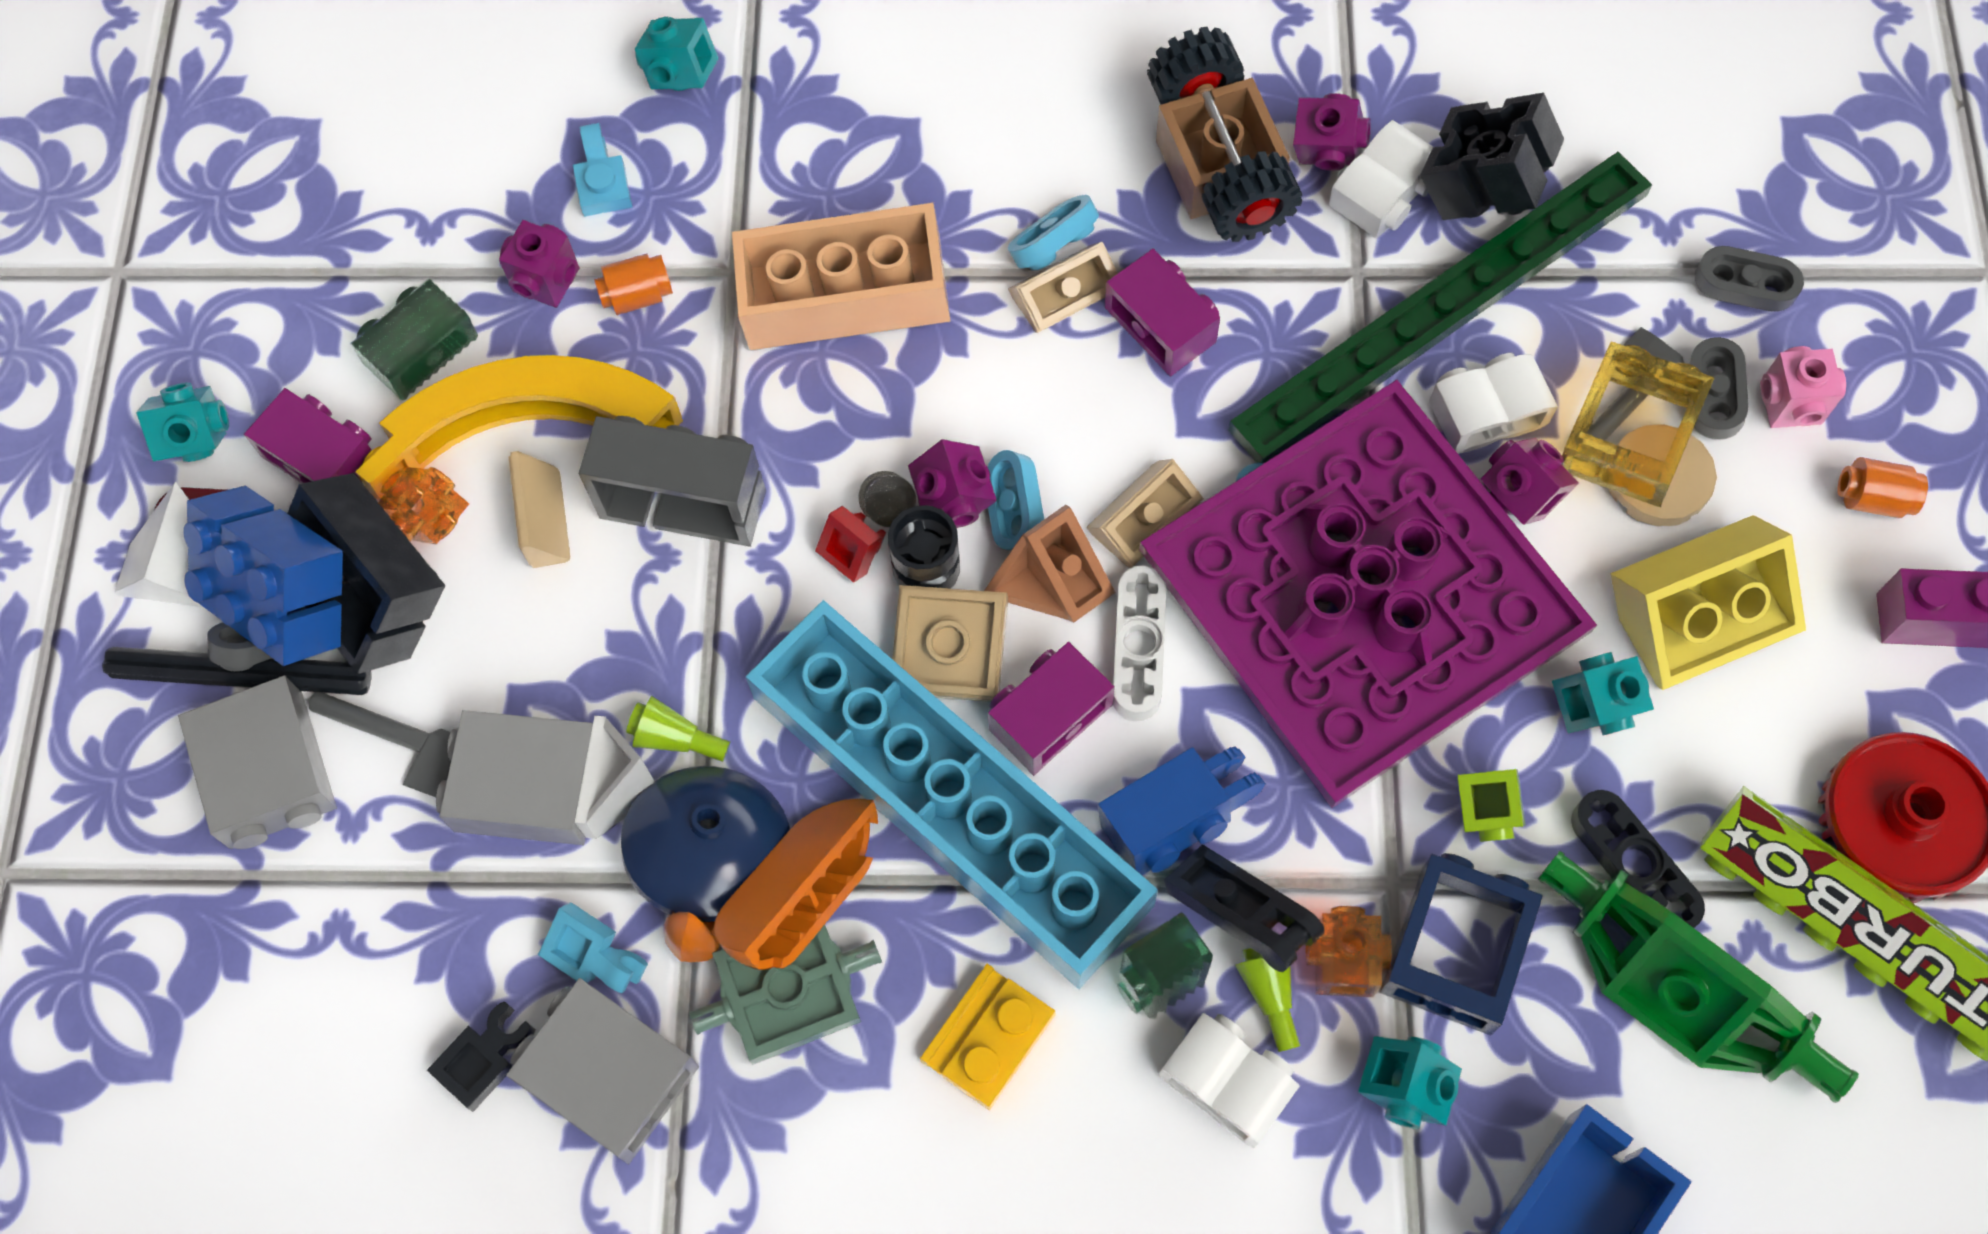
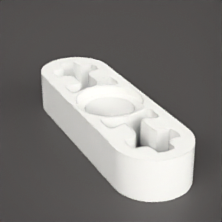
[1113,566,1167,721]

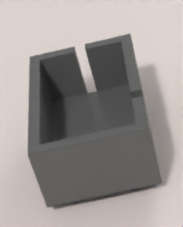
[578,416,766,547]

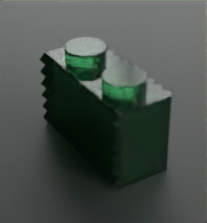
[350,278,478,400]
[1117,912,1213,1019]

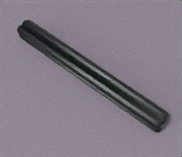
[102,647,372,695]

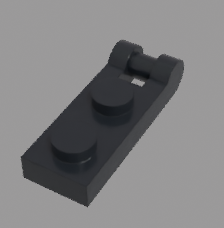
[1164,844,1325,972]

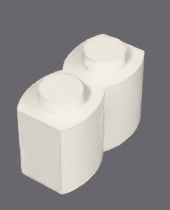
[1329,120,1434,238]
[1429,353,1558,453]
[1159,1013,1300,1148]

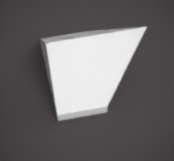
[115,481,204,608]
[575,716,655,839]

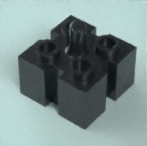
[1420,92,1564,220]

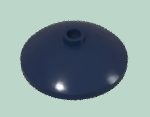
[621,766,790,922]

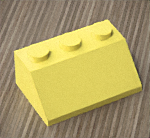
[1610,515,1806,690]

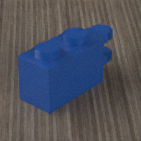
[1098,746,1266,875]

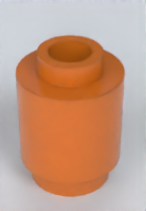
[594,253,673,316]
[1838,457,1928,518]

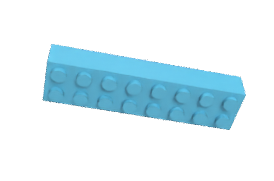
[746,600,1158,990]

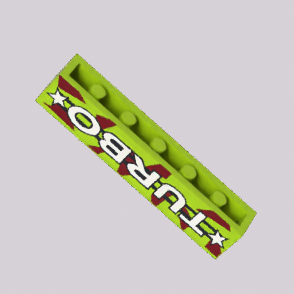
[1700,785,1988,1061]

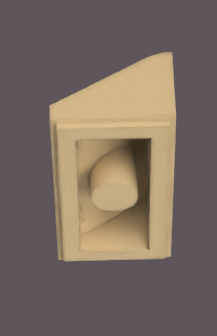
[1008,241,1118,333]
[508,451,571,568]
[1086,459,1204,568]

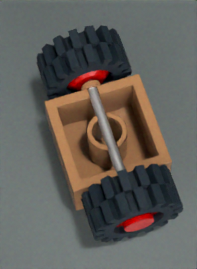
[1147,27,1303,242]

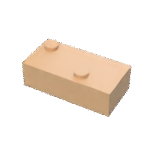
[732,203,951,350]

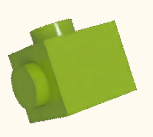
[1457,769,1525,842]

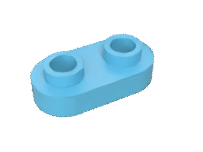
[1007,195,1099,271]
[987,450,1044,551]

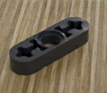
[1571,790,1705,928]

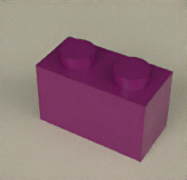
[1105,248,1221,377]
[244,388,372,484]
[1876,568,1988,648]
[988,641,1115,776]

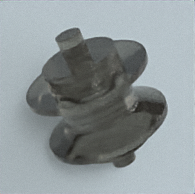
[858,470,916,528]

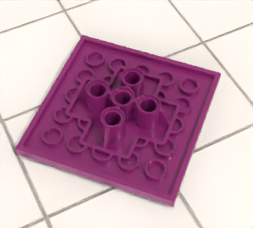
[1139,380,1597,808]

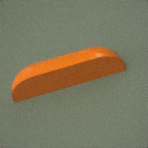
[714,799,878,970]

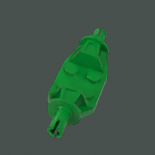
[1537,851,1859,1103]

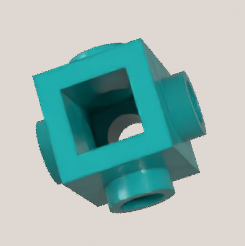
[634,16,719,91]
[136,383,229,462]
[1552,652,1654,736]
[1358,1036,1462,1129]

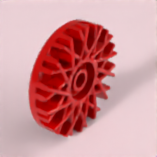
[1818,732,1988,903]

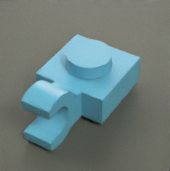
[573,123,633,217]
[538,902,648,993]

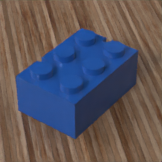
[183,485,343,666]
[1489,1104,1693,1234]

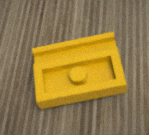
[920,964,1056,1111]

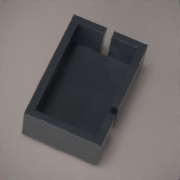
[287,473,446,674]

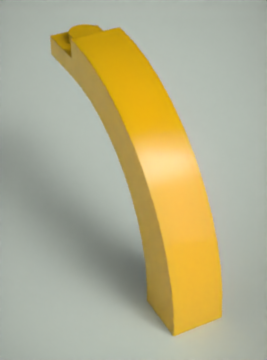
[355,355,683,506]

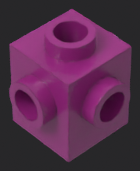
[1293,93,1371,171]
[499,220,580,308]
[1480,438,1579,525]
[908,439,997,528]

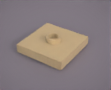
[892,585,1008,702]

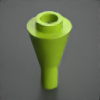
[626,696,731,762]
[1234,948,1300,1052]

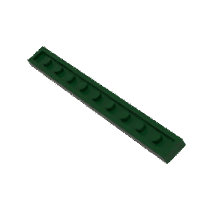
[1228,151,1653,463]

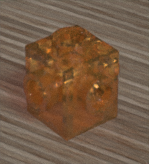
[378,467,469,545]
[1305,906,1392,998]

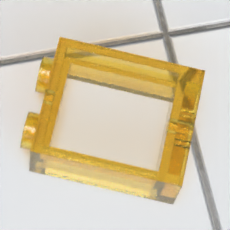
[1562,341,1715,507]

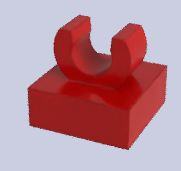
[815,505,886,583]

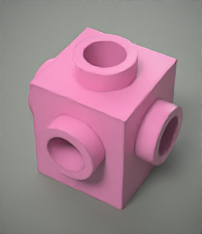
[1760,346,1846,428]

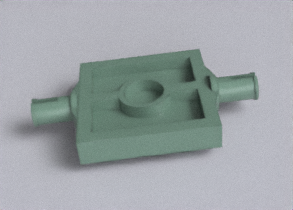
[689,925,882,1065]

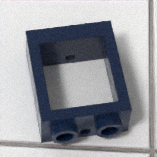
[1380,853,1543,1036]

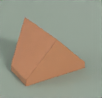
[984,504,1116,623]

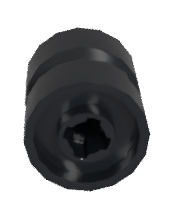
[888,505,960,589]

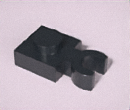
[427,1001,536,1112]

